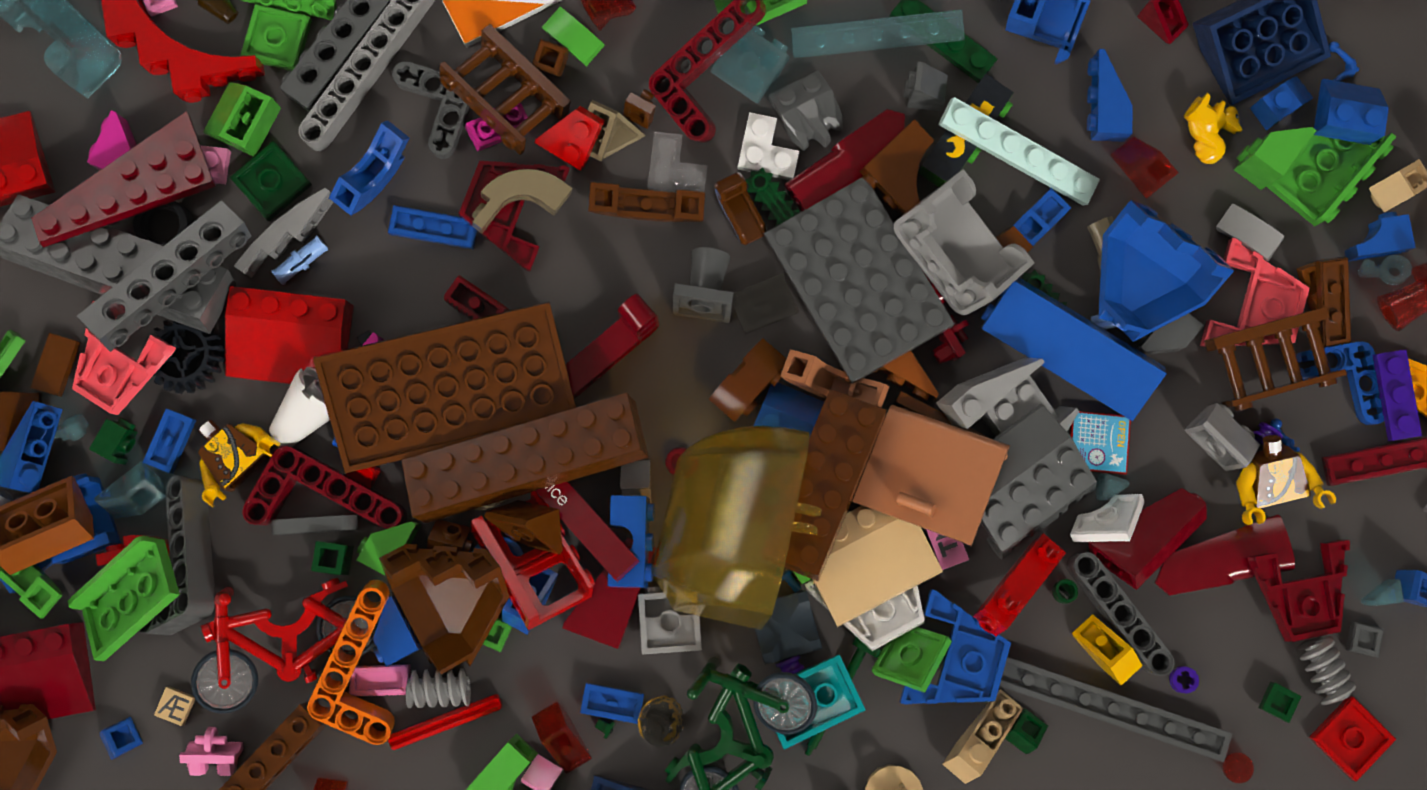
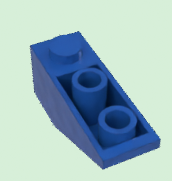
[1087,49,1133,142]
[0,401,63,493]

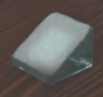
[1361,579,1404,606]

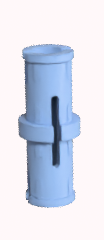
[271,235,329,285]

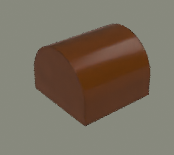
[532,39,569,77]

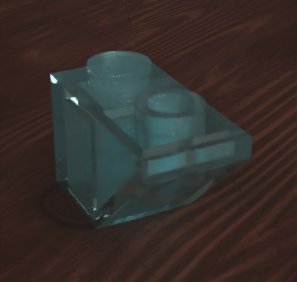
[94,461,166,519]

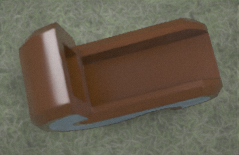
[714,172,767,246]

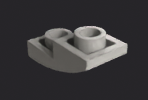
[1216,203,1284,261]

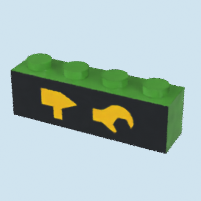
[918,74,1014,187]

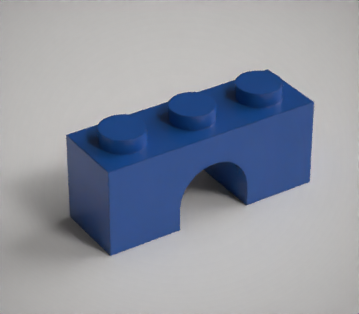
[608,495,655,588]

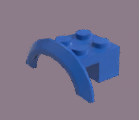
[1005,0,1091,65]

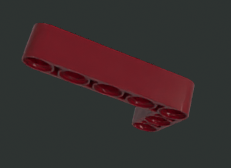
[649,0,766,143]
[566,293,659,399]
[242,446,407,529]

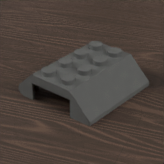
[981,404,1097,560]

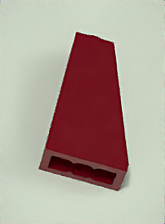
[1088,488,1207,590]
[562,537,656,649]

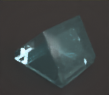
[1096,473,1130,501]

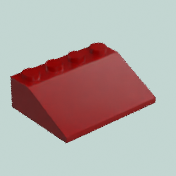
[0,111,55,207]
[225,286,354,384]

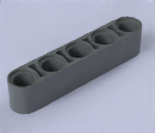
[1067,552,1175,676]

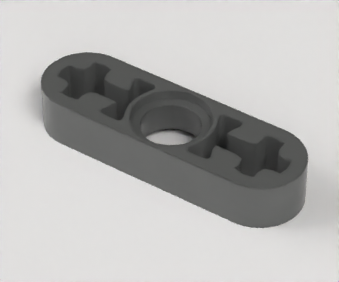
[271,515,358,535]

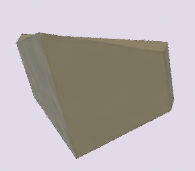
[588,100,646,161]

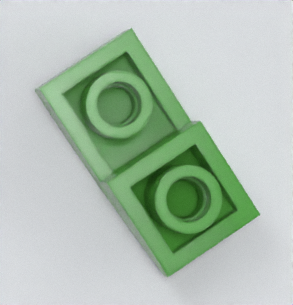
[541,7,605,67]

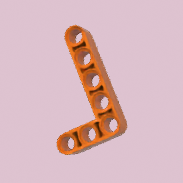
[307,580,395,745]

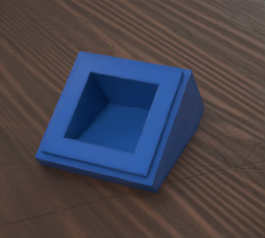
[99,717,143,760]

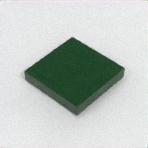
[230,141,312,221]

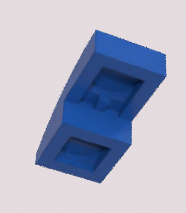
[1013,188,1071,246]

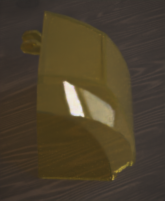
[652,426,822,630]

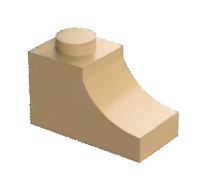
[1369,159,1427,212]

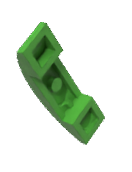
[0,564,63,619]

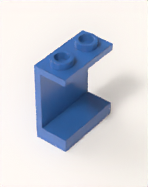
[51,473,121,564]

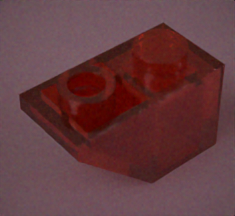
[1110,137,1179,199]

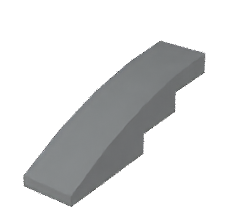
[234,188,333,278]

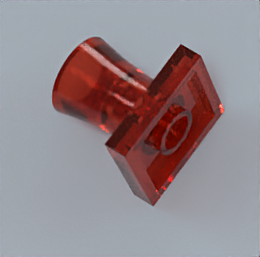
[1377,261,1427,331]

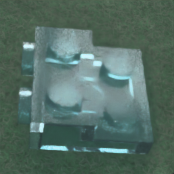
[710,25,791,104]

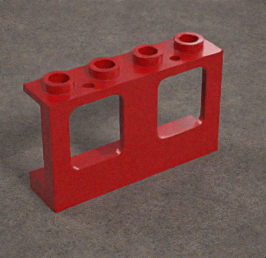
[471,491,595,630]

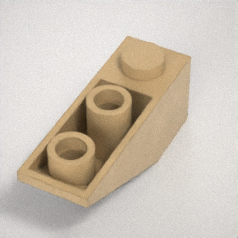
[942,689,1024,784]

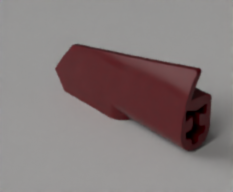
[784,109,905,212]
[1154,515,1295,596]

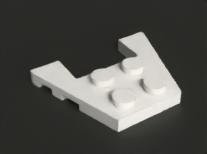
[805,581,925,651]

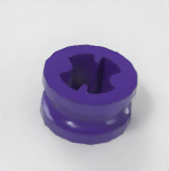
[1253,422,1283,446]
[775,655,805,674]
[1169,666,1199,694]

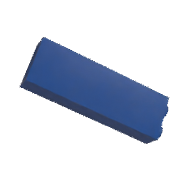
[981,278,1167,421]

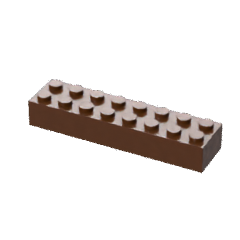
[402,393,649,523]

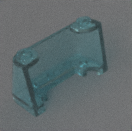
[0,0,122,99]

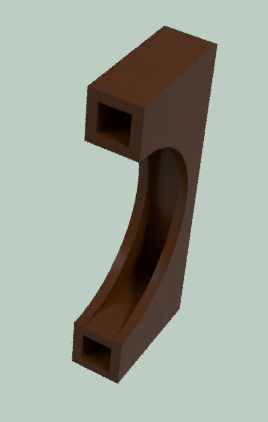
[859,119,1033,253]

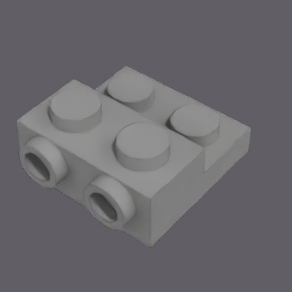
[638,584,702,655]

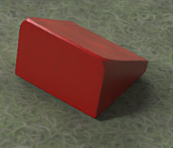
[346,466,381,488]

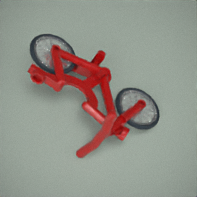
[191,577,380,714]

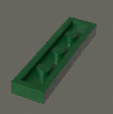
[890,0,998,83]

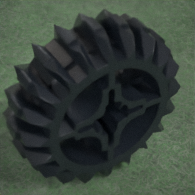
[147,320,225,394]

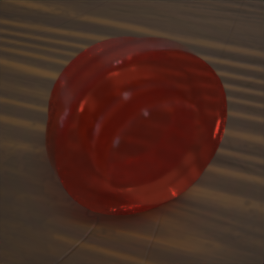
[1223,752,1254,783]

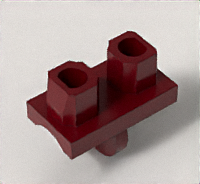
[931,314,969,364]

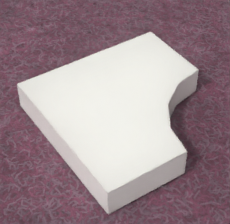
[1070,494,1145,542]

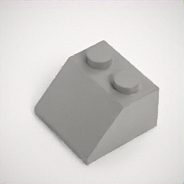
[1184,403,1260,471]

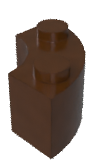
[709,338,787,422]

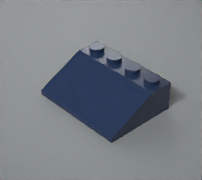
[1193,0,1331,105]

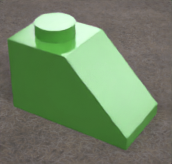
[356,521,422,576]

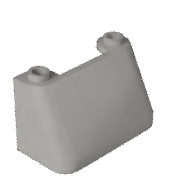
[894,169,1034,315]

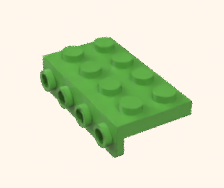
[1267,132,1396,227]
[67,536,180,661]

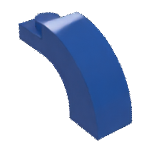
[329,120,410,216]

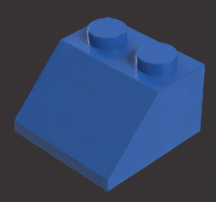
[1314,79,1389,145]
[750,383,824,455]

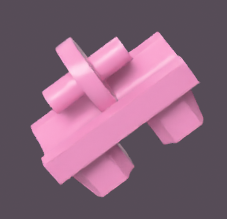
[179,727,244,776]

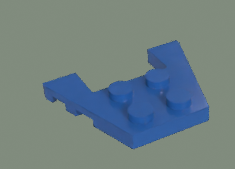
[899,589,1011,705]

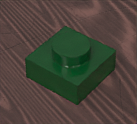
[1258,681,1302,723]

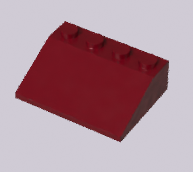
[0,622,96,719]

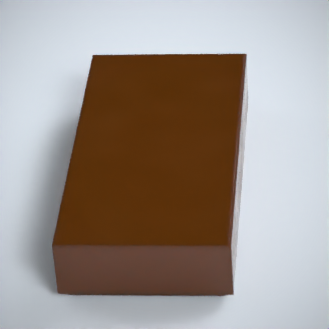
[30,333,81,397]

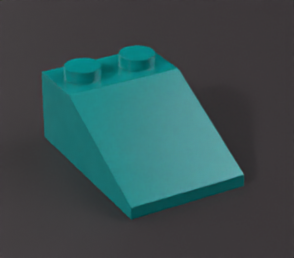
[762,654,866,750]

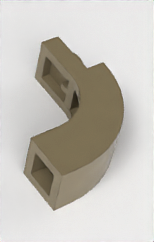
[472,169,573,234]

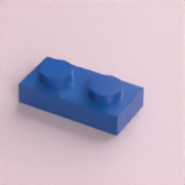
[142,408,197,474]
[580,683,645,724]

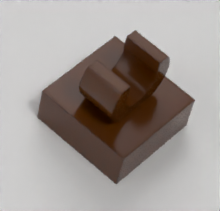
[623,89,656,129]

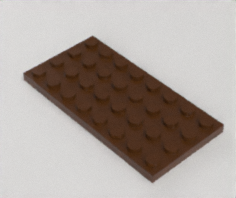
[313,301,576,473]

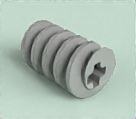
[1296,637,1356,705]
[406,668,471,708]

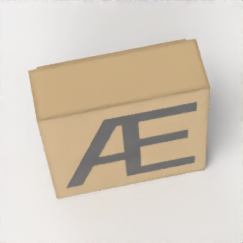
[154,686,195,726]

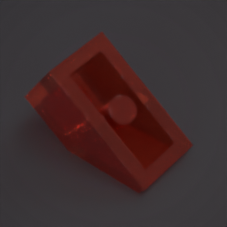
[531,702,592,774]

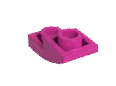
[465,103,528,152]

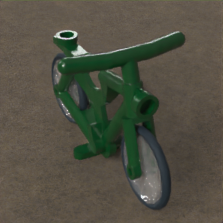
[664,657,817,790]

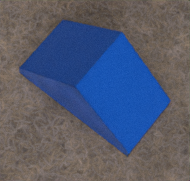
[1391,570,1427,607]

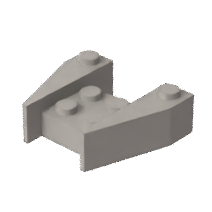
[936,357,1079,437]

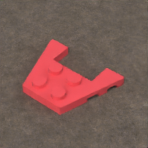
[1200,238,1310,347]
[72,301,176,415]

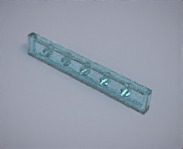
[791,9,965,58]

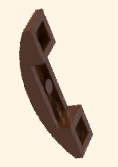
[588,182,705,222]

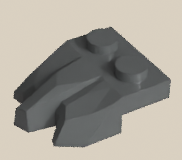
[768,70,844,151]

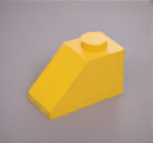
[1071,614,1143,685]

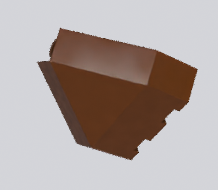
[379,544,509,674]
[0,704,57,790]

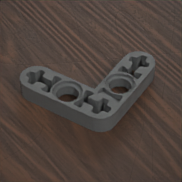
[392,61,471,159]

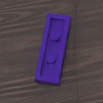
[1372,349,1422,441]

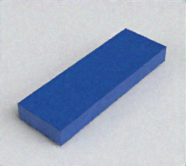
[388,205,477,250]

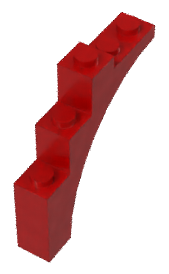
[101,0,265,103]

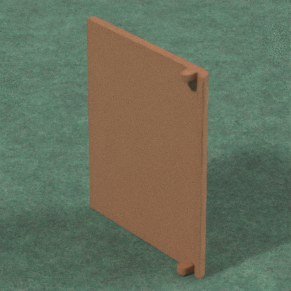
[853,405,1010,546]

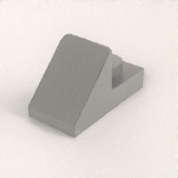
[620,460,652,503]

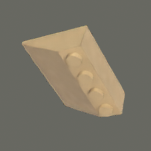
[812,506,943,627]

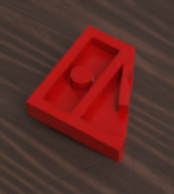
[534,106,605,171]

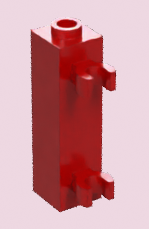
[973,533,1066,636]

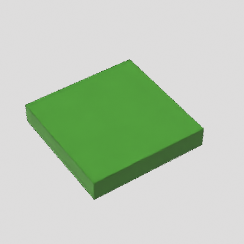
[240,4,312,71]
[871,627,952,693]

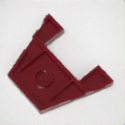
[459,160,570,272]
[1248,539,1350,642]

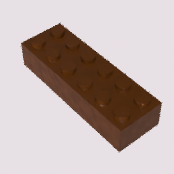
[761,389,886,582]

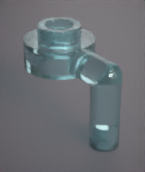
[1358,255,1412,286]
[54,414,89,441]

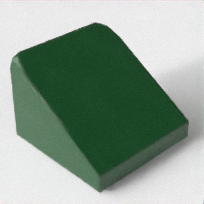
[1005,708,1048,754]

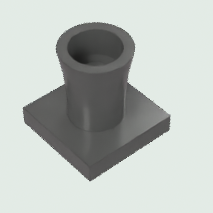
[673,247,734,323]

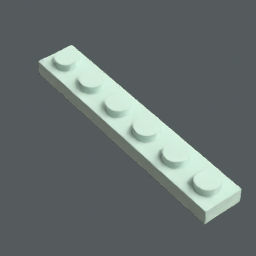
[938,97,1100,206]

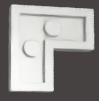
[738,112,799,180]

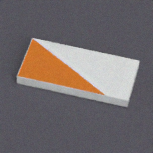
[442,0,562,48]

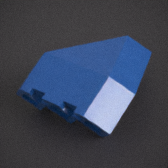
[1098,200,1235,342]

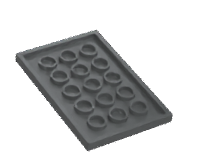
[764,178,955,384]

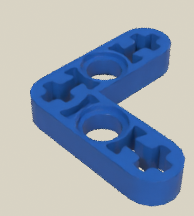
[1296,342,1384,425]

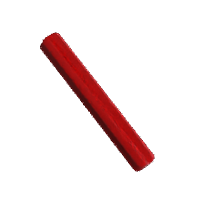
[388,694,502,750]

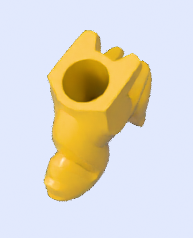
[1183,93,1242,164]

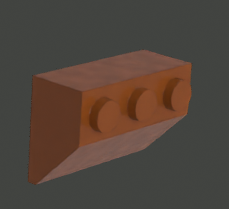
[0,476,94,575]

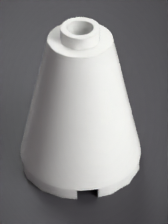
[269,367,330,447]

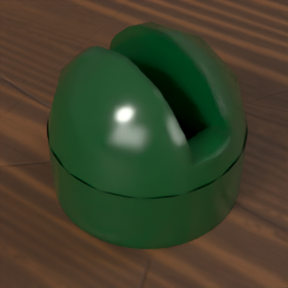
[1052,579,1078,604]

